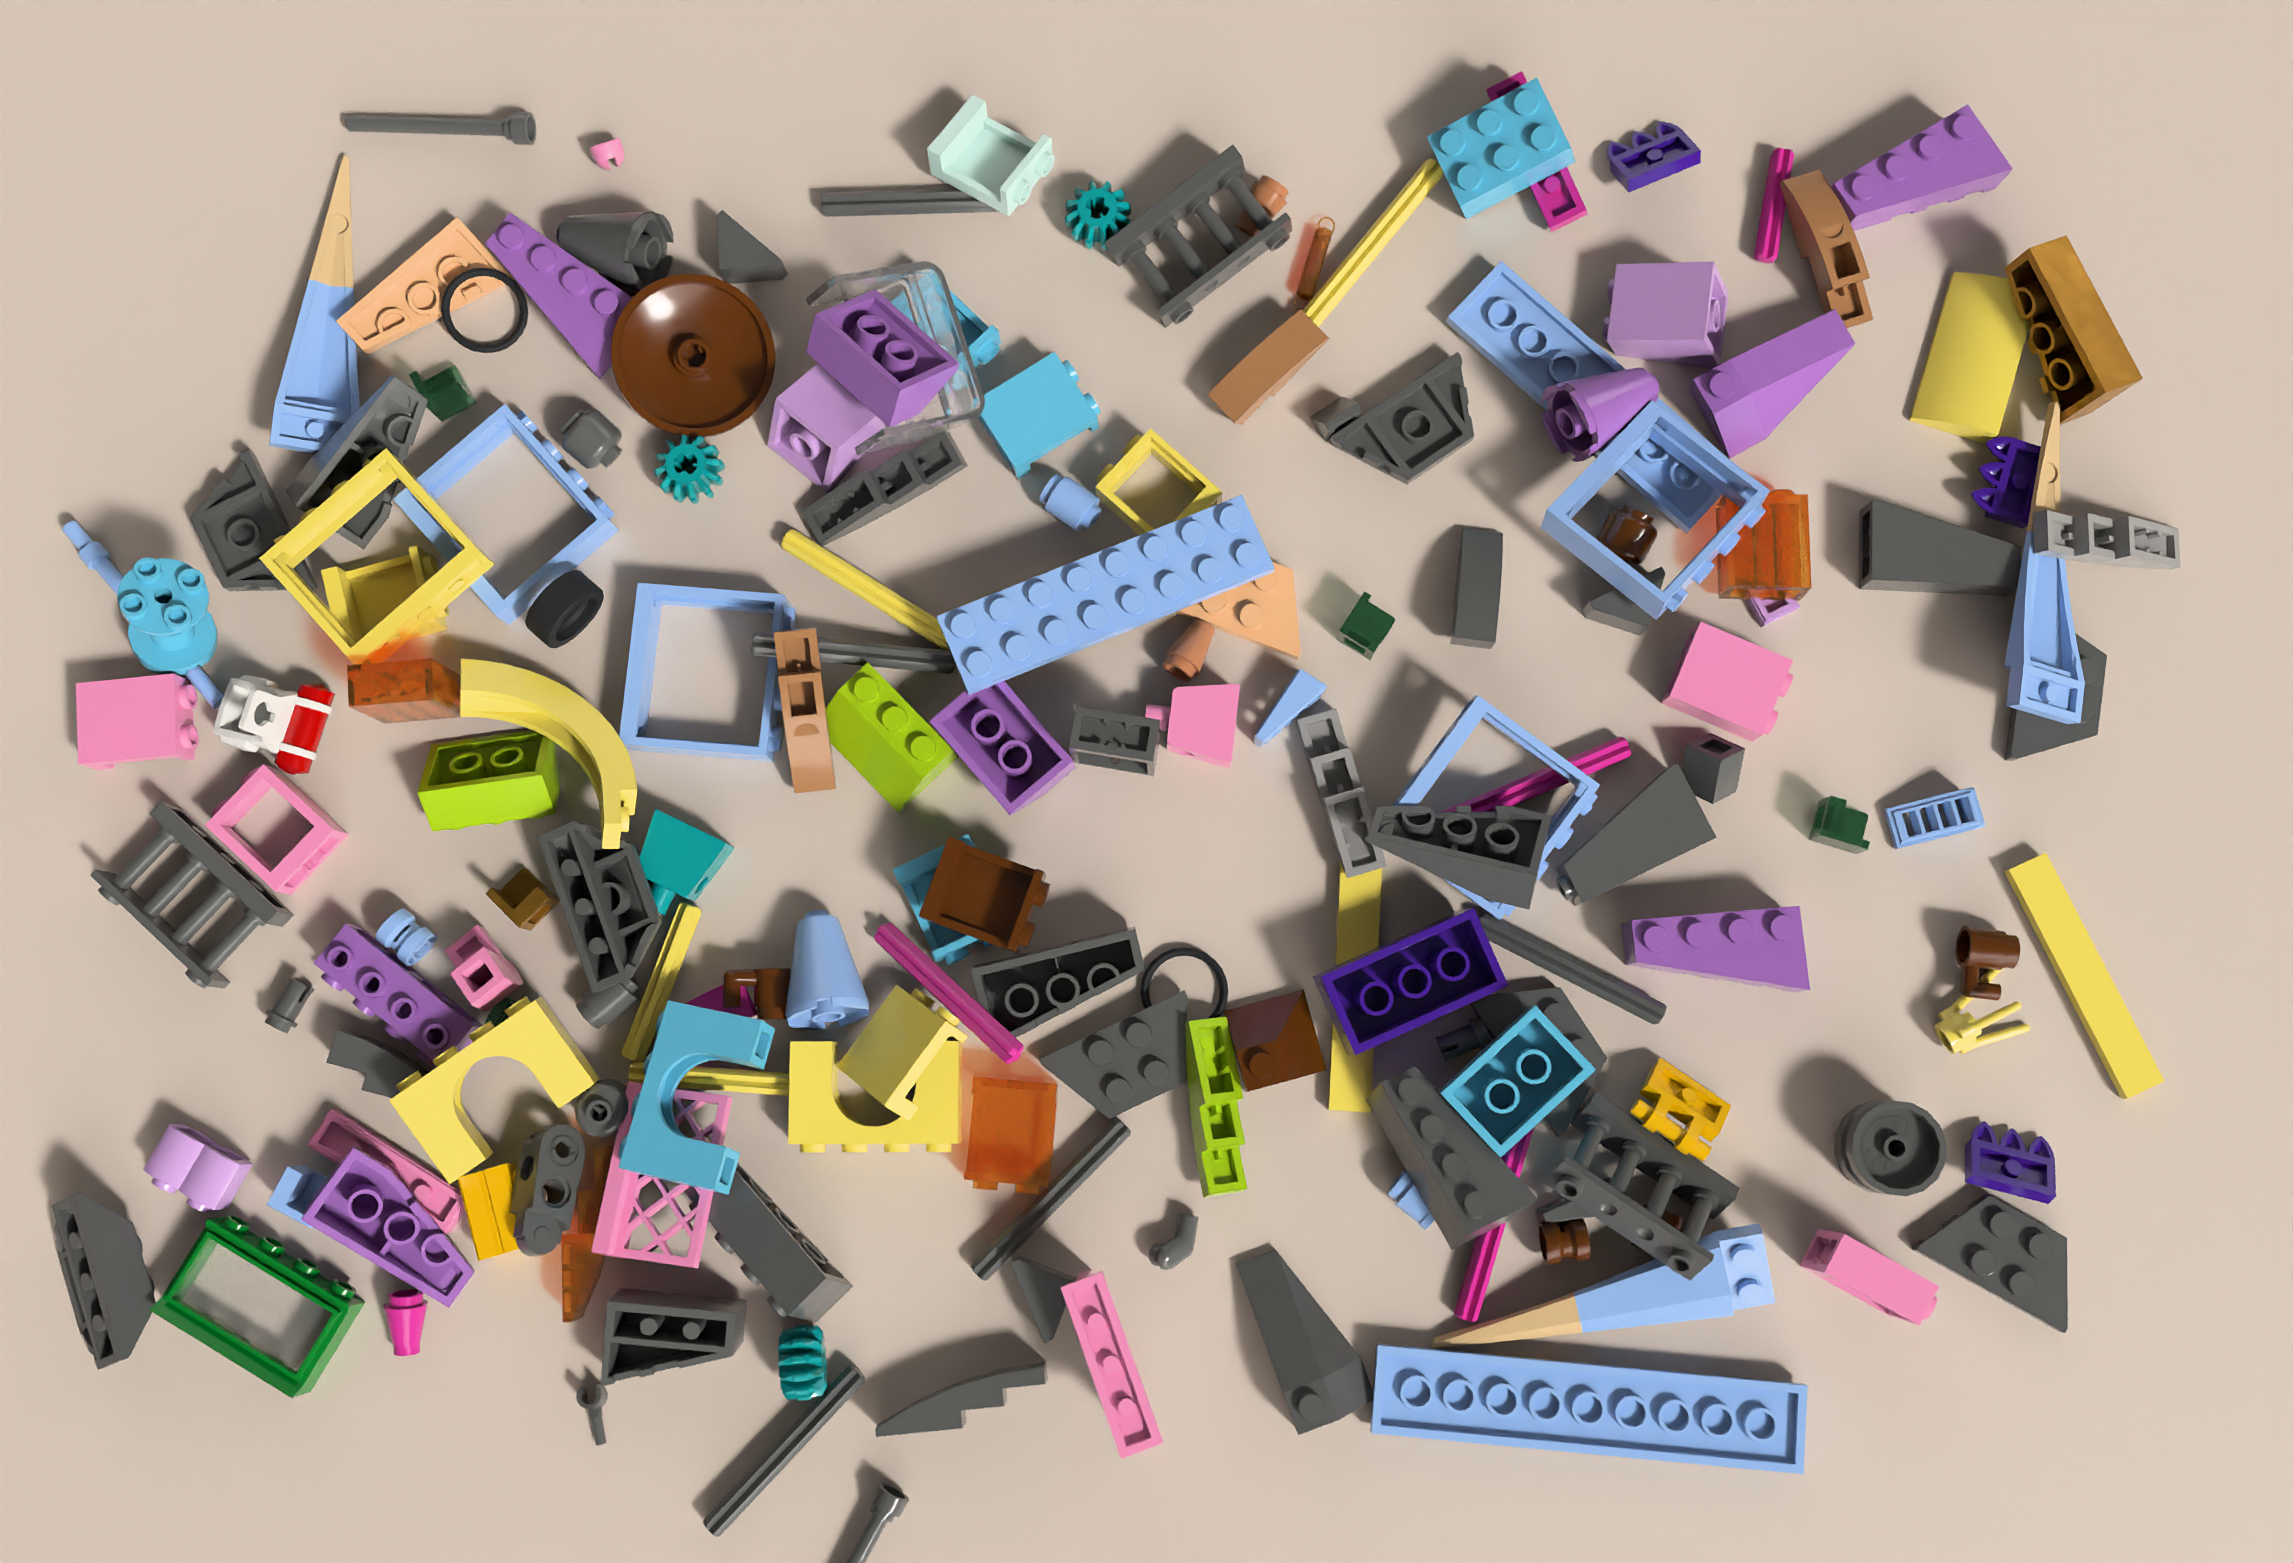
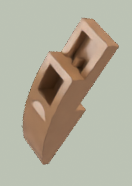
[1779,170,1874,328]
[774,627,836,793]

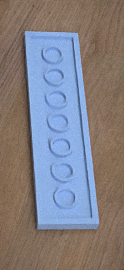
[1446,261,1725,533]
[936,495,1275,695]

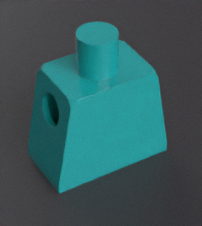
[639,809,734,915]

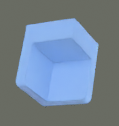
[267,1164,327,1228]

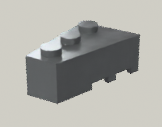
[600,1288,747,1387]

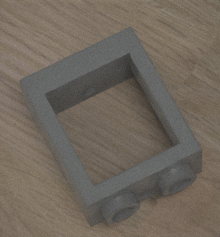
[1069,706,1161,776]

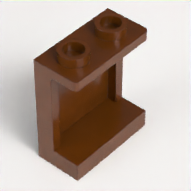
[919,836,1050,953]

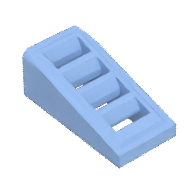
[1253,669,1327,747]
[1884,787,1985,849]

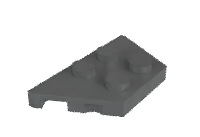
[1330,352,1474,485]
[190,450,318,591]
[2005,633,2107,761]
[1470,987,1607,1137]
[1039,990,1187,1119]
[1912,1194,2068,1333]

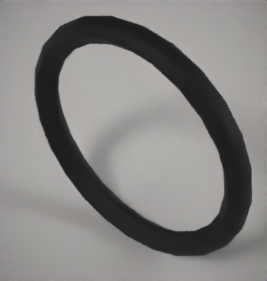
[441,268,529,353]
[1140,947,1228,1019]

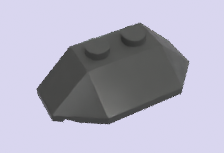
[537,821,662,993]
[51,1192,156,1370]

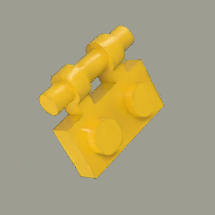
[1630,1057,1731,1161]

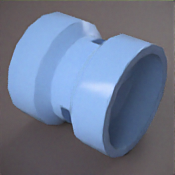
[375,908,437,966]

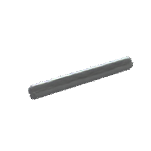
[821,189,1016,217]
[751,632,956,674]
[1478,913,1667,1024]
[971,1118,1131,1281]
[703,1365,866,1537]

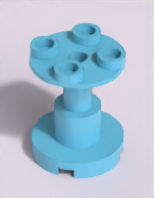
[117,557,218,676]

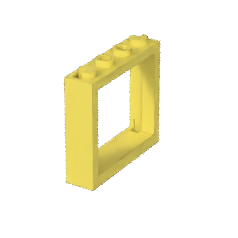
[259,448,494,673]

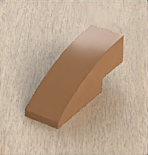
[1207,309,1330,424]

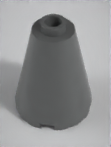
[556,211,674,292]

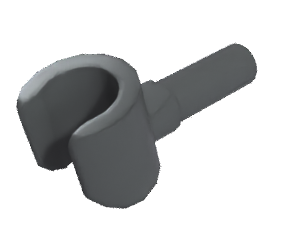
[576,1384,608,1445]

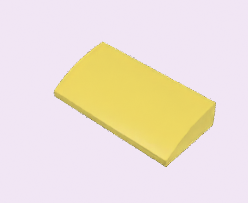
[1909,272,2029,444]

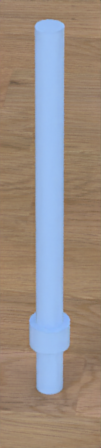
[62,521,224,709]

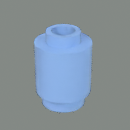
[1039,474,1102,532]

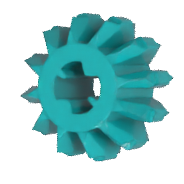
[1065,180,1132,250]
[654,434,725,504]
[778,1324,827,1401]

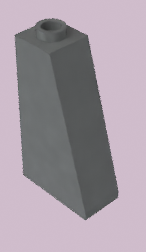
[1859,500,2022,596]
[1556,763,1717,906]

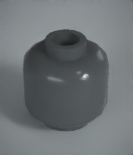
[560,409,623,469]
[575,1079,628,1138]

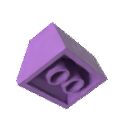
[806,289,960,428]
[929,681,1075,816]

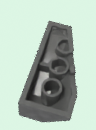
[285,374,428,550]
[1367,806,1552,910]

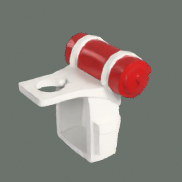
[213,675,335,775]

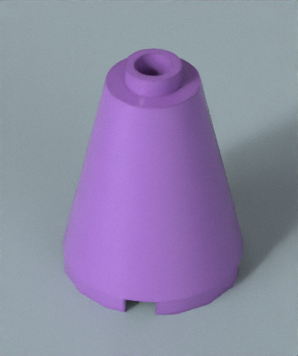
[1541,367,1659,462]

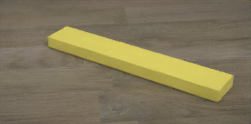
[2004,853,2165,1099]
[1327,861,1382,1113]

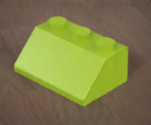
[826,662,958,813]
[417,730,561,832]

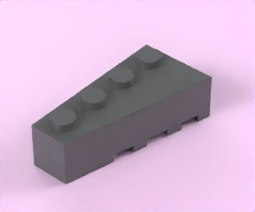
[970,926,1145,1052]
[684,1163,853,1322]

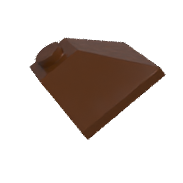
[1223,989,1326,1092]

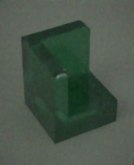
[409,365,477,422]
[1336,591,1395,661]
[1808,796,1870,854]

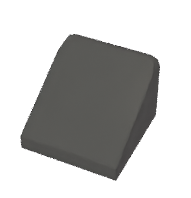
[1310,397,1361,441]

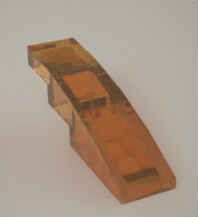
[561,1145,614,1323]

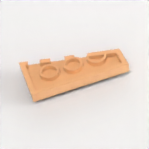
[336,217,514,355]

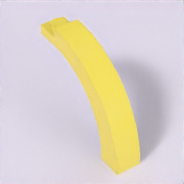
[460,659,637,849]

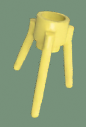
[1934,969,2030,1054]

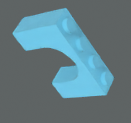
[618,1000,775,1195]

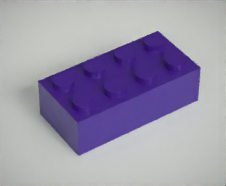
[1313,908,1509,1055]

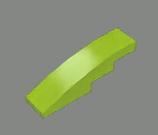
[1185,1017,1248,1198]

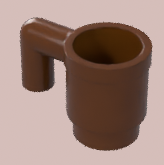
[1955,926,2020,1001]
[723,968,791,1020]

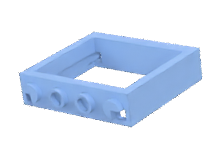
[1540,400,1770,620]
[393,404,619,625]
[619,583,796,762]
[1392,695,1600,920]

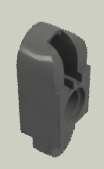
[510,1124,585,1257]

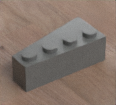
[1366,1066,1538,1250]

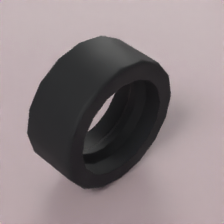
[525,570,604,648]

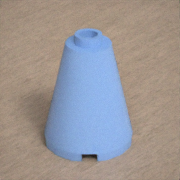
[785,910,870,1030]

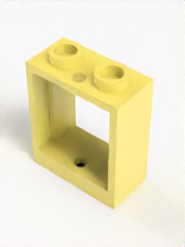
[1095,428,1223,535]

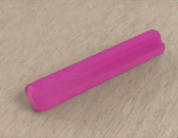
[1754,148,1794,264]

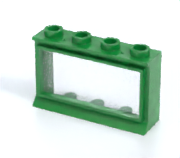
[149,1214,365,1398]

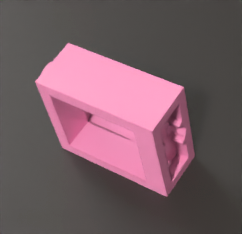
[205,764,349,895]
[1800,1228,1939,1325]

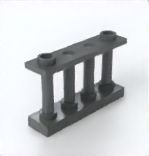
[1105,144,1292,328]
[90,802,294,988]
[1543,1092,1740,1281]

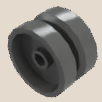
[1834,1100,1947,1196]

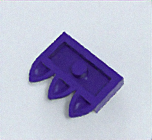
[1607,121,1701,193]
[1971,436,2041,529]
[1965,1121,2056,1204]

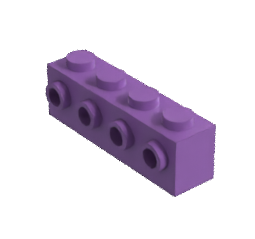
[314,923,483,1068]

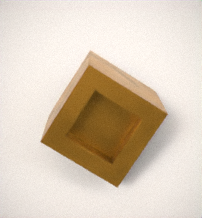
[485,868,560,931]

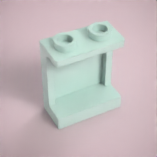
[927,94,1055,216]

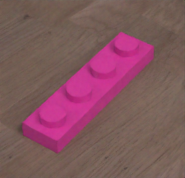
[1486,71,1588,232]

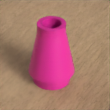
[383,1289,428,1356]

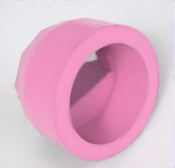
[589,138,625,170]

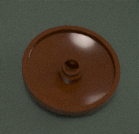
[611,274,776,438]

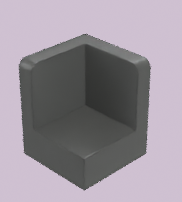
[1682,733,1745,804]

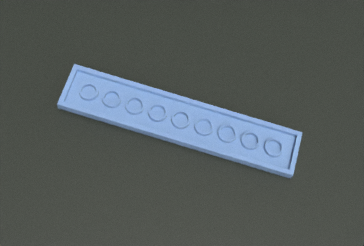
[1370,1343,1808,1474]

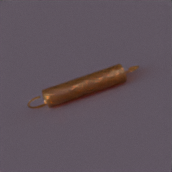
[1294,217,1335,311]

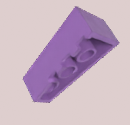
[1831,104,2013,231]
[485,212,632,379]
[1621,906,1810,992]

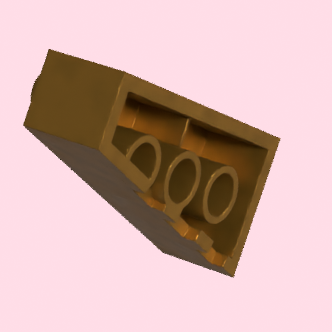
[2005,235,2143,425]

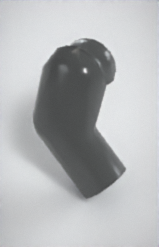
[1148,1213,1199,1270]

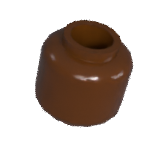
[1596,505,1658,565]

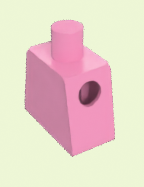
[1145,684,1240,768]

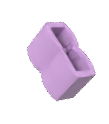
[143,1124,253,1213]

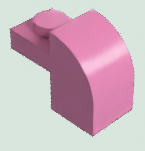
[445,924,523,1012]

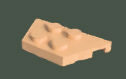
[1174,562,1301,660]

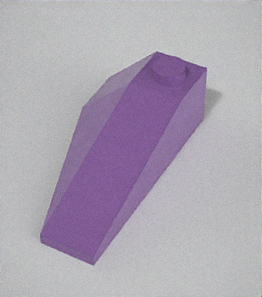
[1689,309,1855,459]
[301,1146,474,1308]

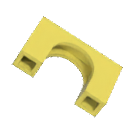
[389,996,600,1184]
[788,1041,963,1152]

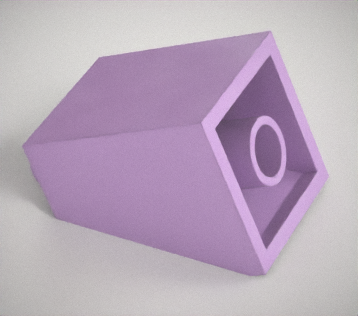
[1603,261,1729,369]
[767,363,887,494]

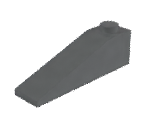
[1236,1249,1373,1435]

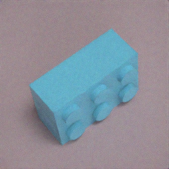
[1427,77,1575,220]
[1439,1004,1596,1158]

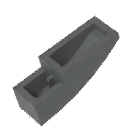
[1450,528,1503,649]
[326,1030,429,1098]

